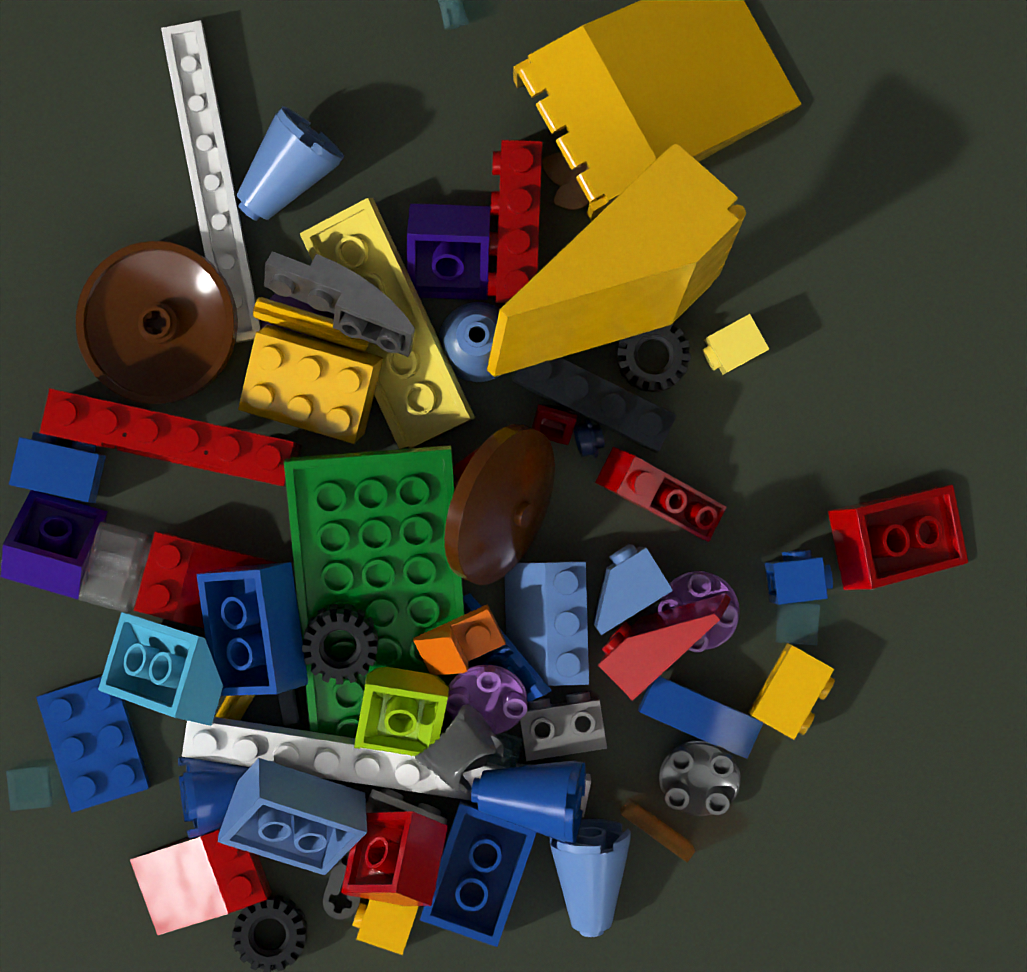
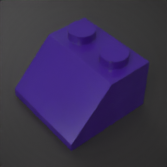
[407,204,491,300]
[0,490,108,599]

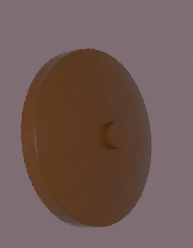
[76,241,238,404]
[444,424,555,585]

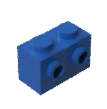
[9,432,106,503]
[765,550,833,605]

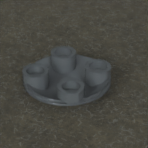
[659,740,740,816]

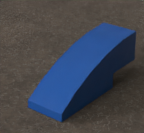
[638,675,763,759]

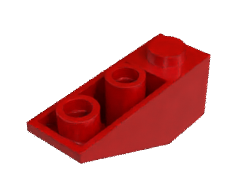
[595,447,727,543]

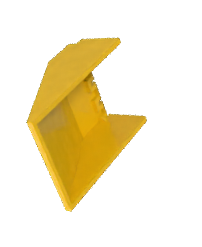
[513,0,801,221]
[487,144,746,377]

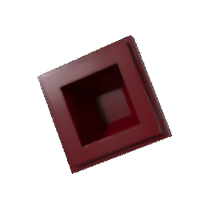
[532,404,577,445]

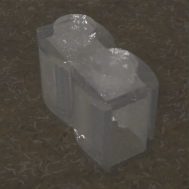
[79,522,152,613]

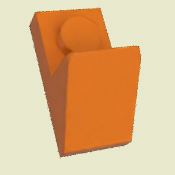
[413,604,506,675]

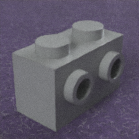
[520,692,607,761]

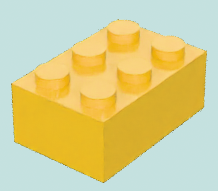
[238,324,383,444]

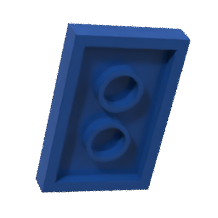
[36,676,151,813]

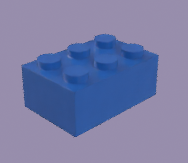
[196,562,308,696]
[420,799,537,947]

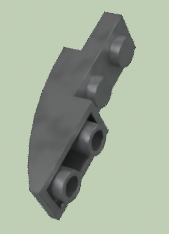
[264,251,415,357]

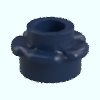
[574,419,605,458]

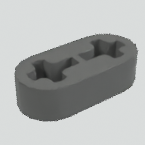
[323,850,361,920]

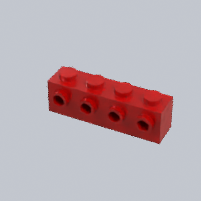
[488,140,542,307]

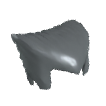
[415,704,504,792]

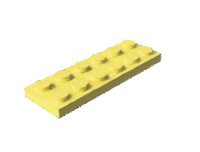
[299,198,475,449]

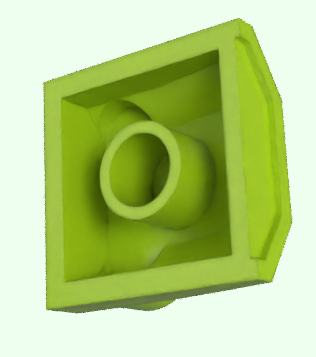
[354,667,449,756]

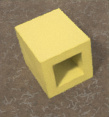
[702,314,769,375]

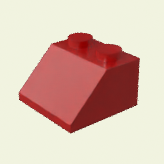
[341,811,448,906]

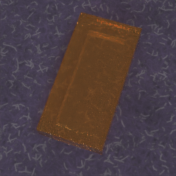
[620,798,695,863]

